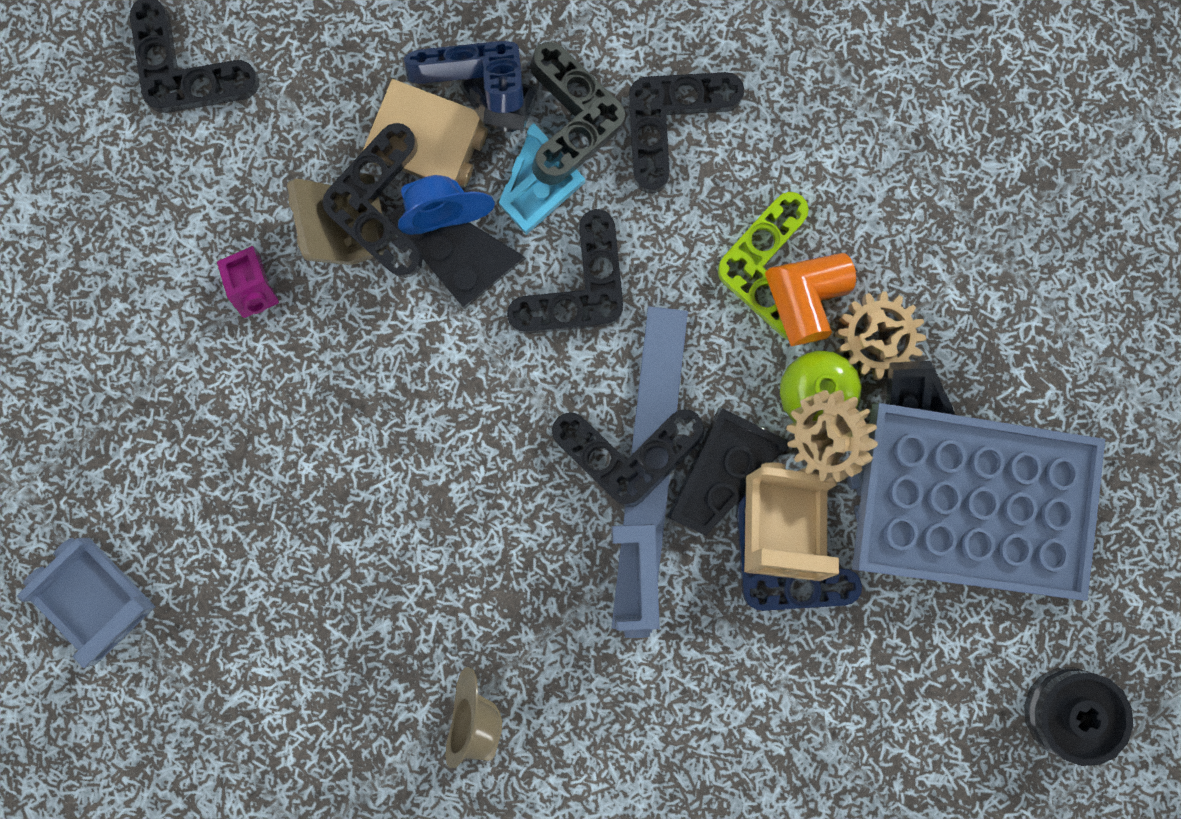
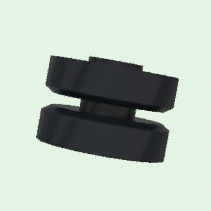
[1024,667,1133,766]

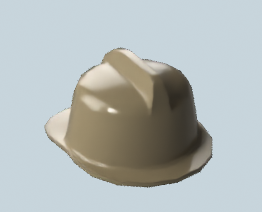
[445,667,503,769]

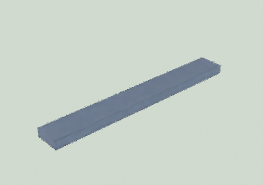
[611,306,688,633]

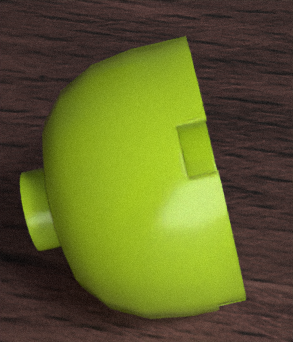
[780,350,861,422]

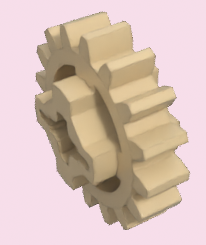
[835,291,926,380]
[786,390,878,482]

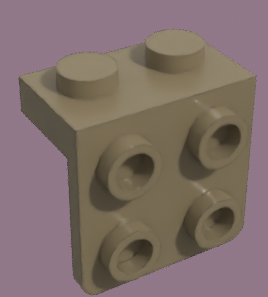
[287,173,390,265]

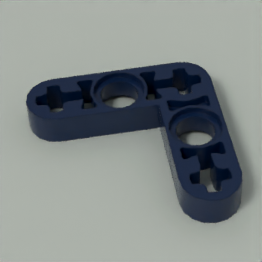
[404,41,524,113]
[736,495,862,611]

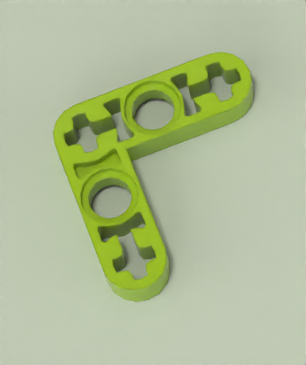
[718,192,809,341]

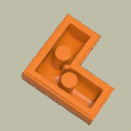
[765,253,856,347]

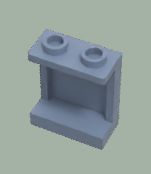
[611,524,660,638]
[17,538,155,668]

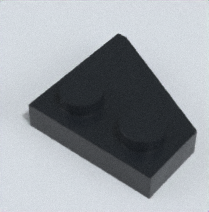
[461,77,538,132]
[886,360,956,415]

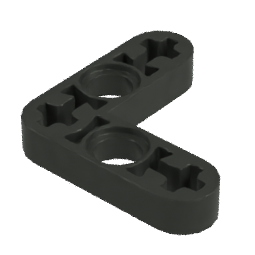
[530,42,625,185]

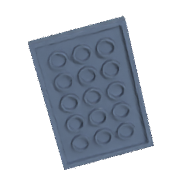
[852,403,1106,601]

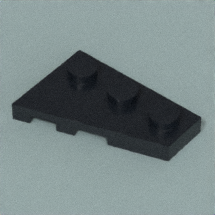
[387,203,525,309]
[667,408,789,536]

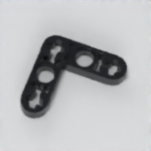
[130,0,259,113]
[629,72,744,194]
[323,123,423,278]
[507,209,623,334]
[552,409,704,507]

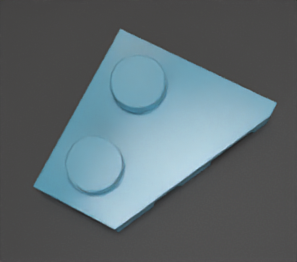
[499,123,585,235]

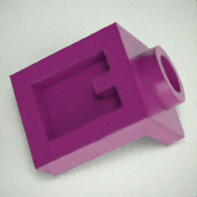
[216,246,279,318]

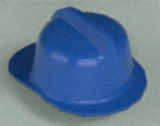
[398,175,495,235]

